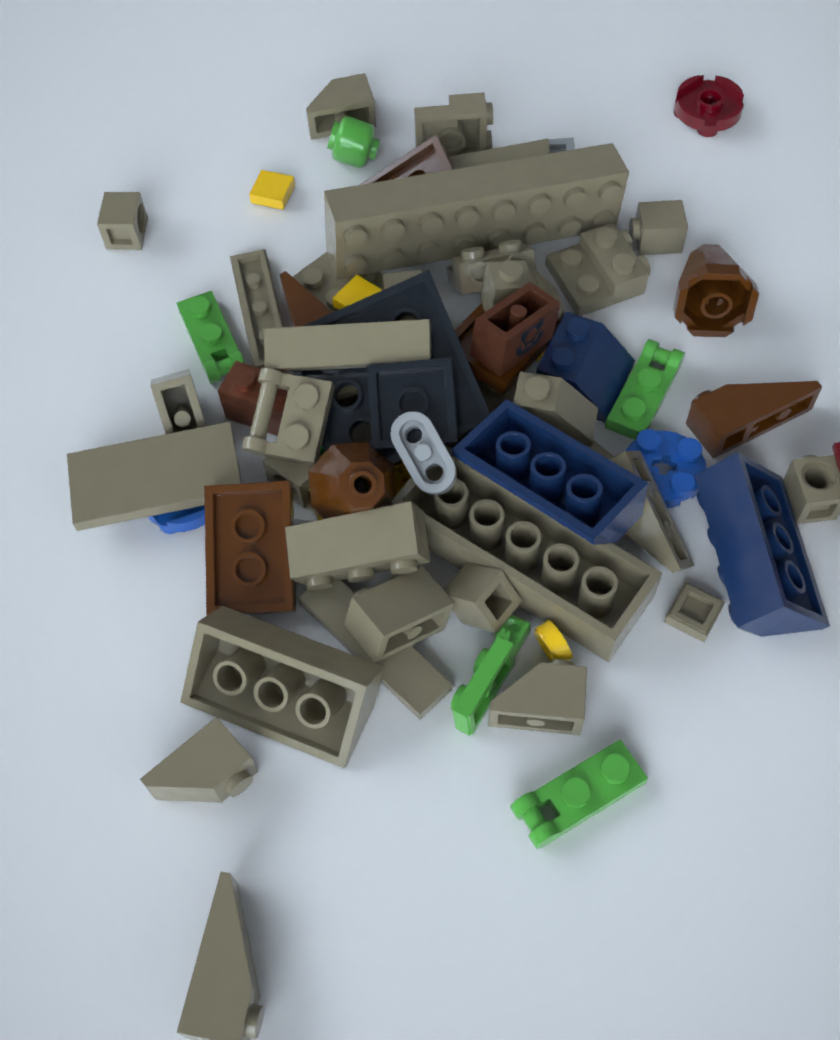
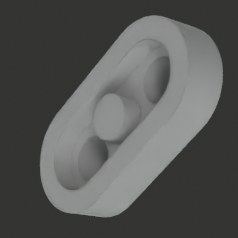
[391,412,457,495]

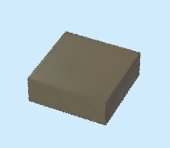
[664,582,725,642]

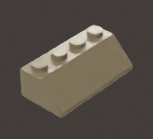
[180,606,385,768]

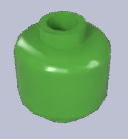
[327,116,380,168]

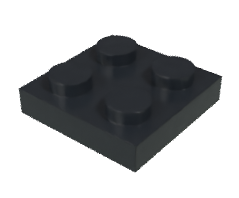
[367,357,459,451]

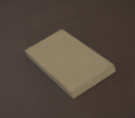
[67,421,242,531]

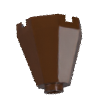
[673,244,759,337]
[308,442,396,519]

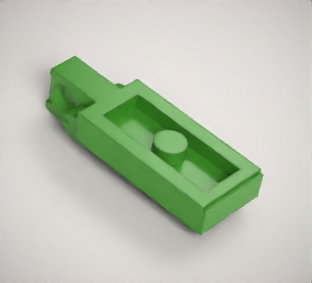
[451,615,531,736]

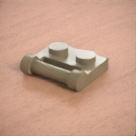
[242,368,335,465]

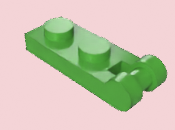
[176,291,245,384]
[605,339,686,440]
[510,739,648,849]

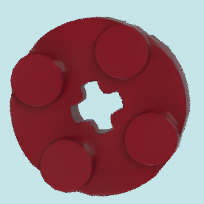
[673,75,744,137]

